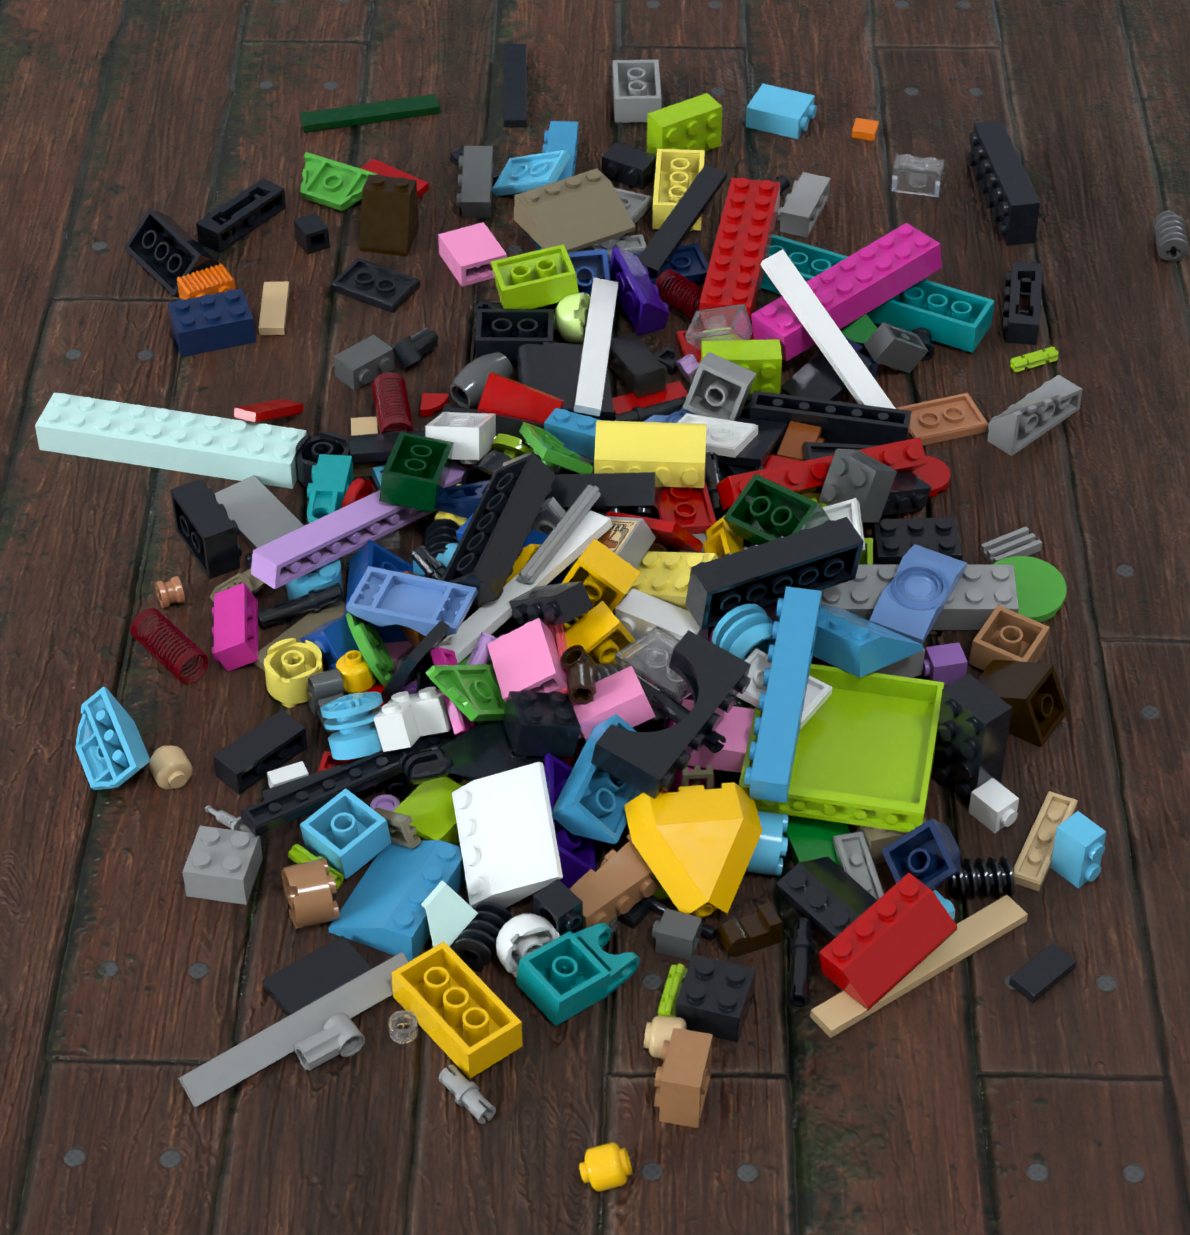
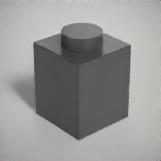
[652,909,702,961]

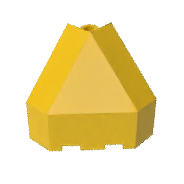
[624,782,763,919]

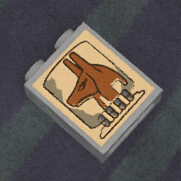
[568,516,656,570]

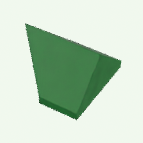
[841,314,877,349]

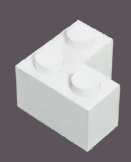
[374,686,452,752]

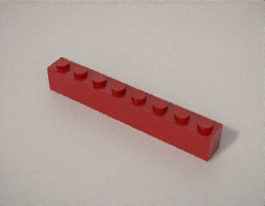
[716,437,927,511]

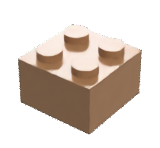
[969,605,1050,670]
[654,1028,713,1128]

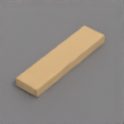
[1014,791,1078,891]

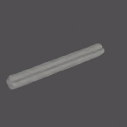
[519,485,601,584]

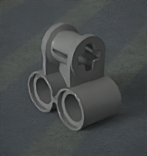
[307,668,344,734]

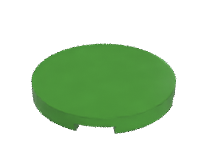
[992,556,1067,622]
[346,612,395,687]

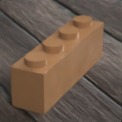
[569,833,662,929]

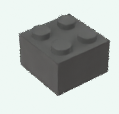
[818,449,897,522]

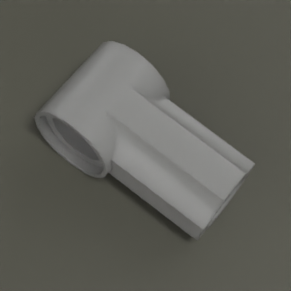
[294,1013,365,1071]

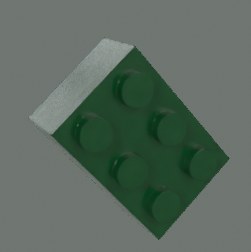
[379,432,454,512]
[723,473,831,545]

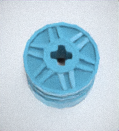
[712,604,776,661]
[320,692,383,760]

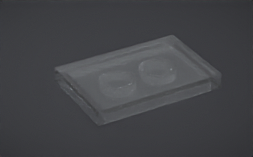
[615,626,692,702]

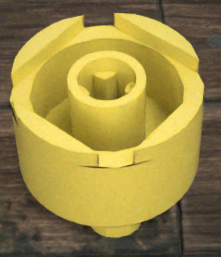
[264,638,324,708]

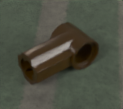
[560,645,599,705]

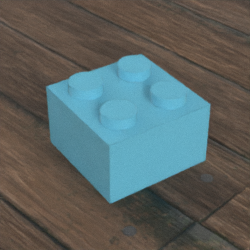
[300,788,392,879]

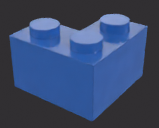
[300,615,360,670]

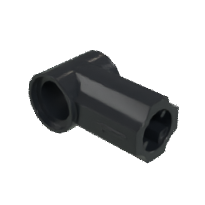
[391,327,439,369]

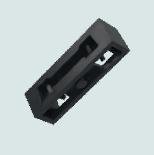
[196,178,286,253]
[1002,261,1042,345]

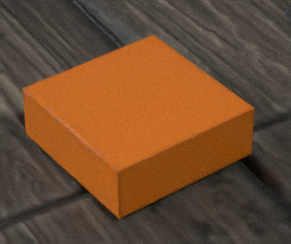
[851,118,879,141]

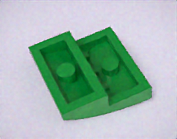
[782,816,850,867]

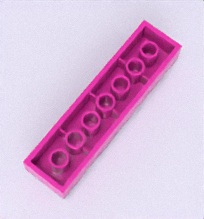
[751,223,942,361]

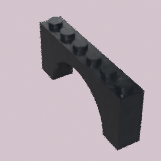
[591,630,751,799]

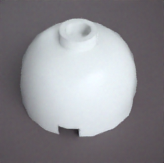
[496,913,560,978]

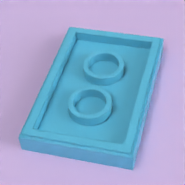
[492,150,571,196]

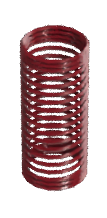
[655,269,709,328]
[372,372,414,433]
[130,608,209,684]

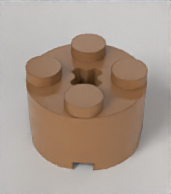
[282,858,340,929]

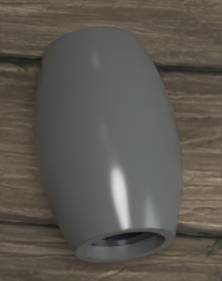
[449,352,513,408]

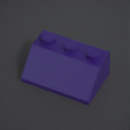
[609,247,669,336]

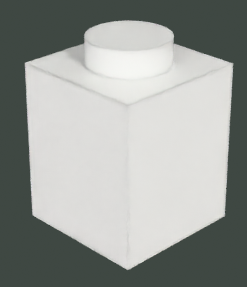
[969,778,1019,833]

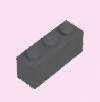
[457,146,494,218]

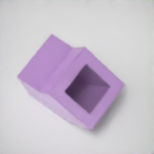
[676,354,699,385]

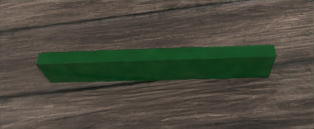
[299,94,440,133]

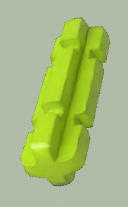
[1010,346,1059,373]
[658,963,688,1017]

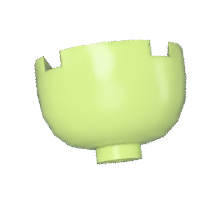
[554,292,590,344]

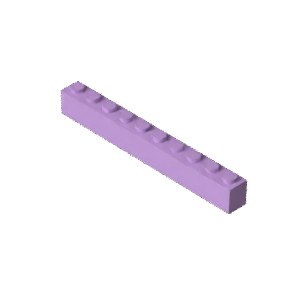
[251,460,467,589]

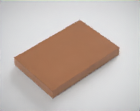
[896,393,988,446]

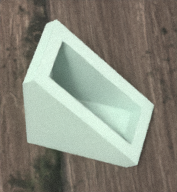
[421,881,478,947]

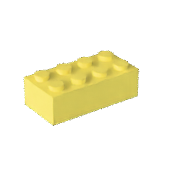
[652,149,705,231]
[614,551,718,613]

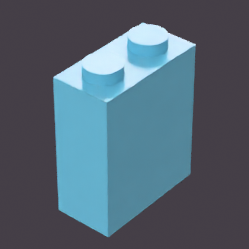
[746,84,817,139]

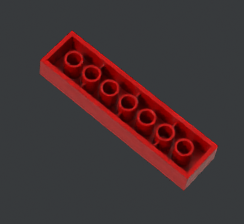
[699,178,780,332]

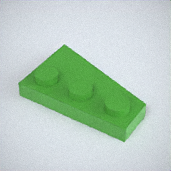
[519,422,594,474]

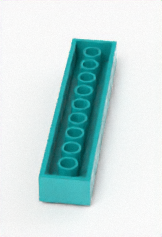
[761,234,995,353]

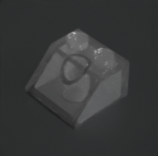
[891,154,945,197]
[685,304,753,350]

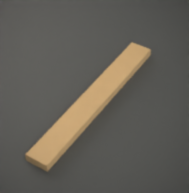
[810,895,1028,1038]

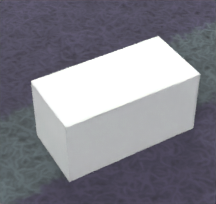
[267,761,309,788]

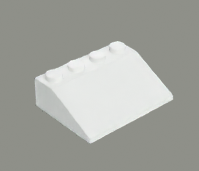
[452,762,563,908]

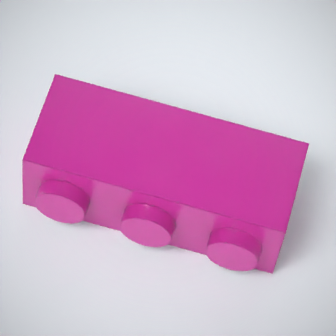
[212,583,258,672]

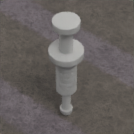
[205,805,252,833]

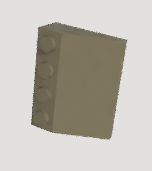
[513,168,636,252]

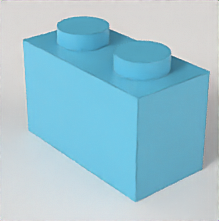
[1050,811,1106,888]

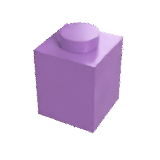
[922,642,968,686]

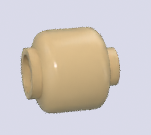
[149,745,193,789]
[644,1015,691,1058]

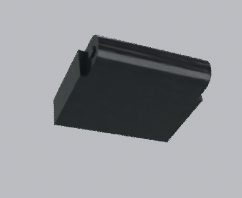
[516,342,614,421]

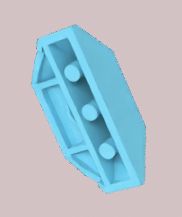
[75,686,150,790]

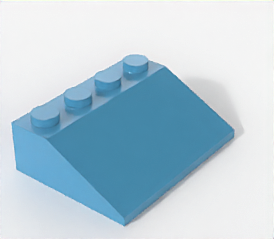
[777,604,923,678]
[328,840,466,961]

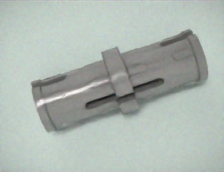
[438,1065,496,1124]

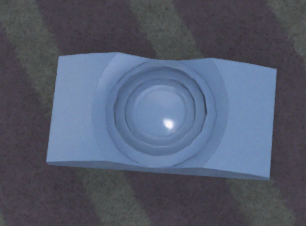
[869,544,967,644]
[346,566,478,636]

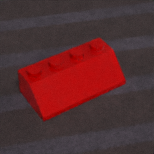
[819,873,958,1011]

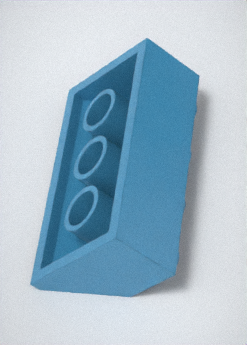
[544,408,603,460]
[552,714,641,844]

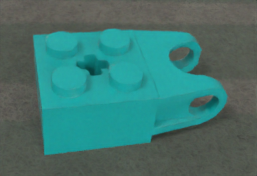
[307,454,354,523]
[516,923,640,1026]

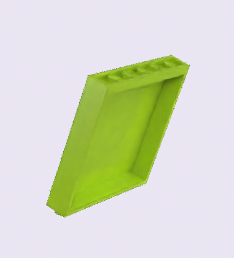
[739,664,944,833]

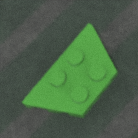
[300,152,377,211]
[425,664,507,722]

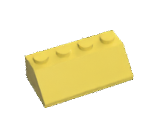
[594,420,707,488]

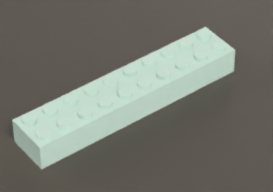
[35,392,307,489]

